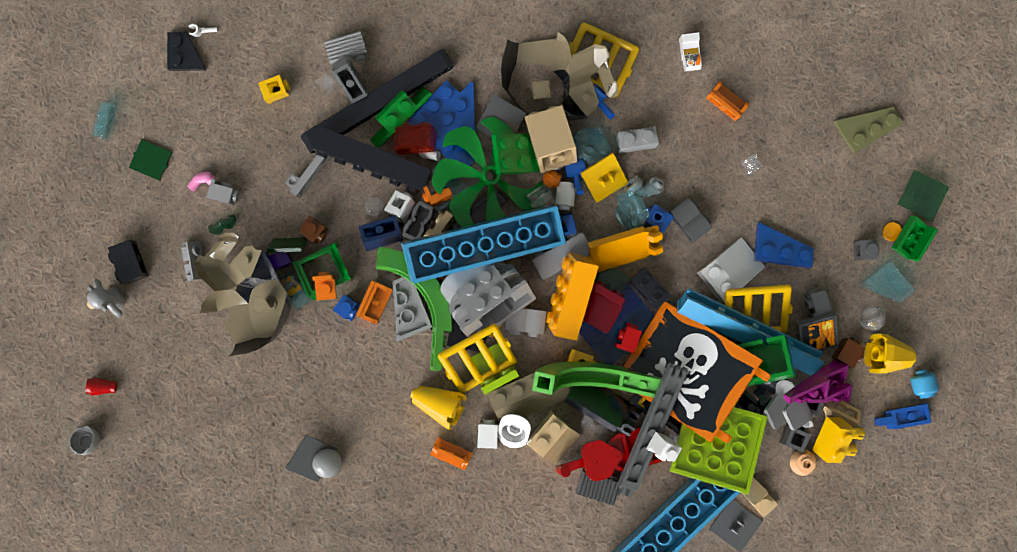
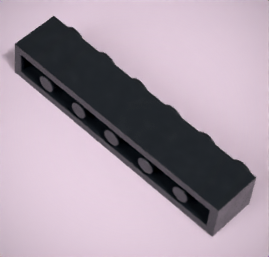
[313,127,431,194]

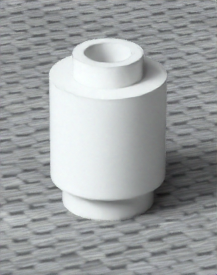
[555,182,576,211]

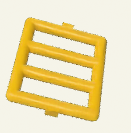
[569,22,639,98]
[723,284,793,338]
[438,324,517,393]

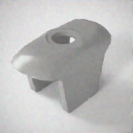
[764,380,813,430]

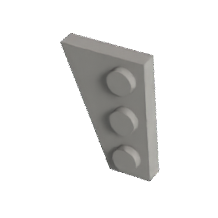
[393,277,432,342]

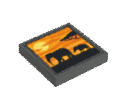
[796,312,839,351]

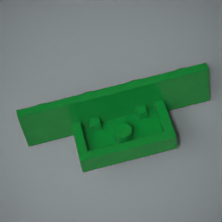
[370,87,432,148]

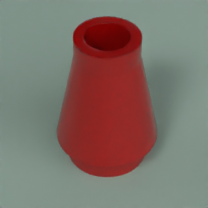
[86,377,117,396]

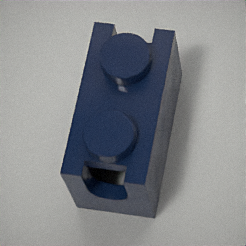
[358,215,403,251]

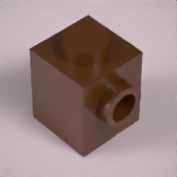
[298,216,328,244]
[831,337,866,368]

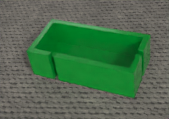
[738,335,796,386]

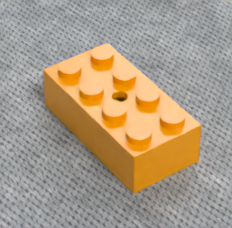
[546,252,599,341]

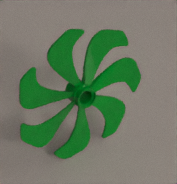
[432,117,544,227]

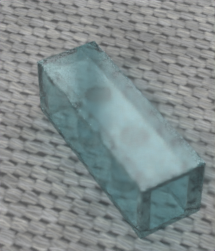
[92,101,116,140]

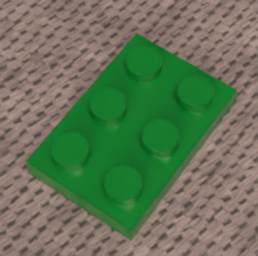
[492,134,547,174]

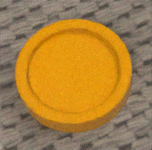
[882,222,902,242]

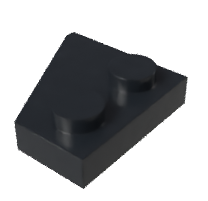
[167,32,206,71]

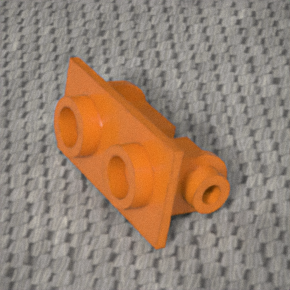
[430,437,473,470]

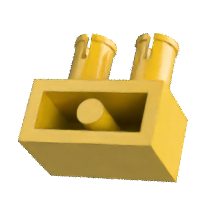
[812,417,865,463]

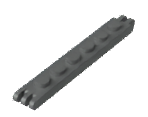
[618,363,688,497]

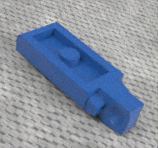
[874,403,932,429]

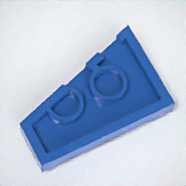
[754,222,814,269]

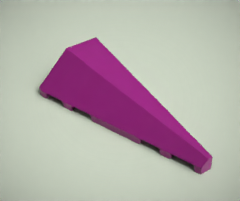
[783,359,852,404]

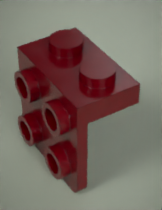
[583,280,626,333]

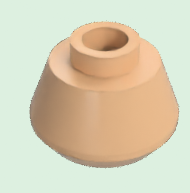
[790,449,816,476]

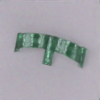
[208,214,236,235]

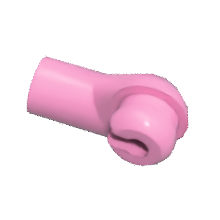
[187,171,215,192]

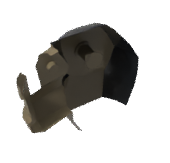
[501,31,618,121]
[194,232,291,357]

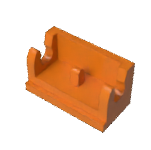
[706,81,750,121]
[356,281,393,324]

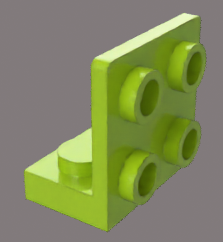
[471,343,519,395]

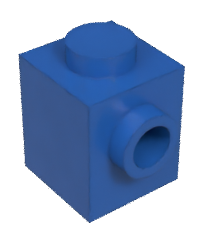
[642,204,674,233]

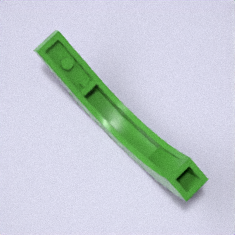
[376,247,452,371]
[532,362,662,398]

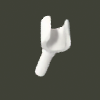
[189,24,218,37]

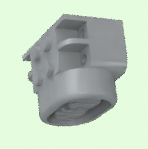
[440,251,536,344]

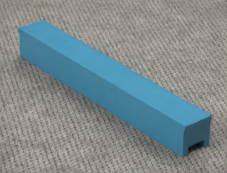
[677,288,824,376]

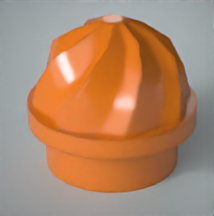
[543,170,562,189]

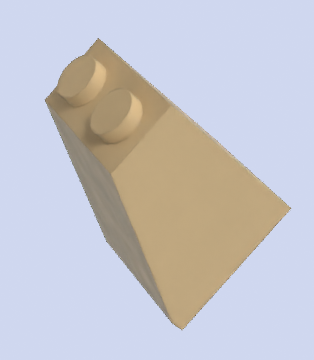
[525,105,578,173]
[527,410,580,464]

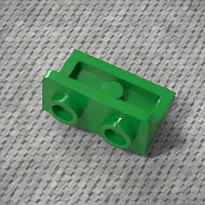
[891,215,938,262]

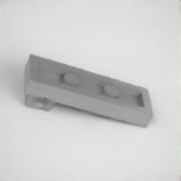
[285,156,330,198]

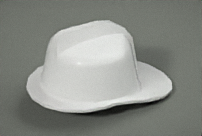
[498,414,531,448]

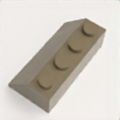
[487,362,570,421]

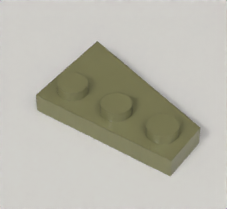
[833,107,903,154]

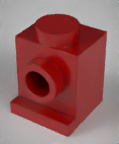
[614,322,642,353]

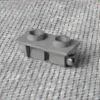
[181,242,202,282]

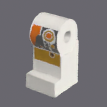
[679,32,701,72]

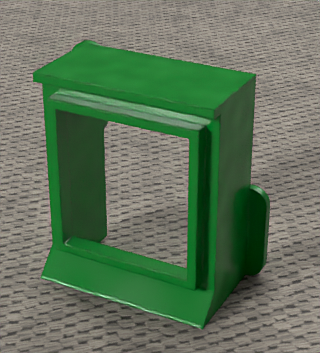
[292,243,353,300]

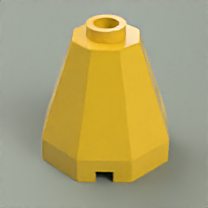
[864,334,917,374]

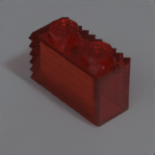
[393,122,437,155]

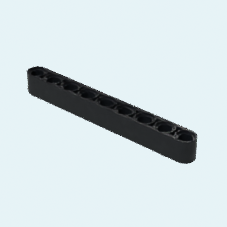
[300,49,455,154]

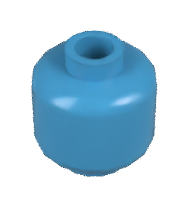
[910,369,939,399]

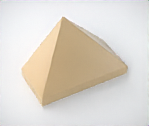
[823,401,861,427]

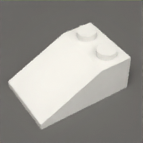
[696,237,765,302]

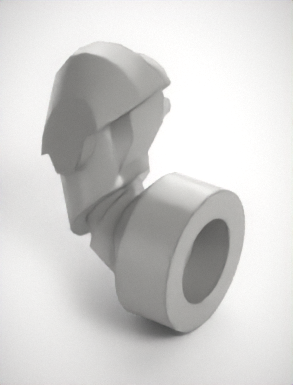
[624,176,664,197]

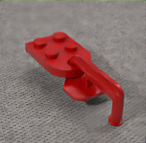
[555,426,667,481]

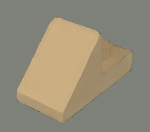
[742,477,778,517]

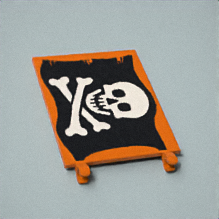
[623,302,771,443]

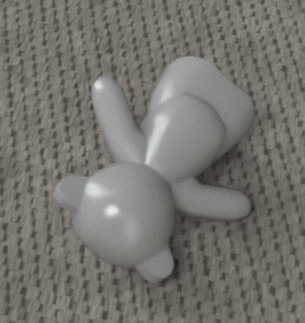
[86,279,126,317]

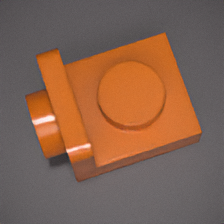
[422,186,453,207]
[312,272,337,301]

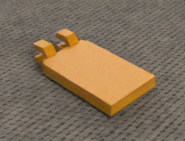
[588,225,663,273]

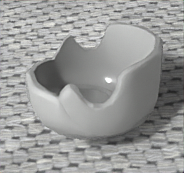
[69,425,100,455]
[312,448,342,478]

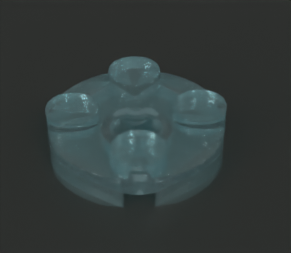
[573,128,611,165]
[615,190,649,230]

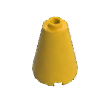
[411,385,467,430]

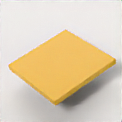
[580,152,628,203]

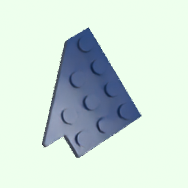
[407,80,475,166]

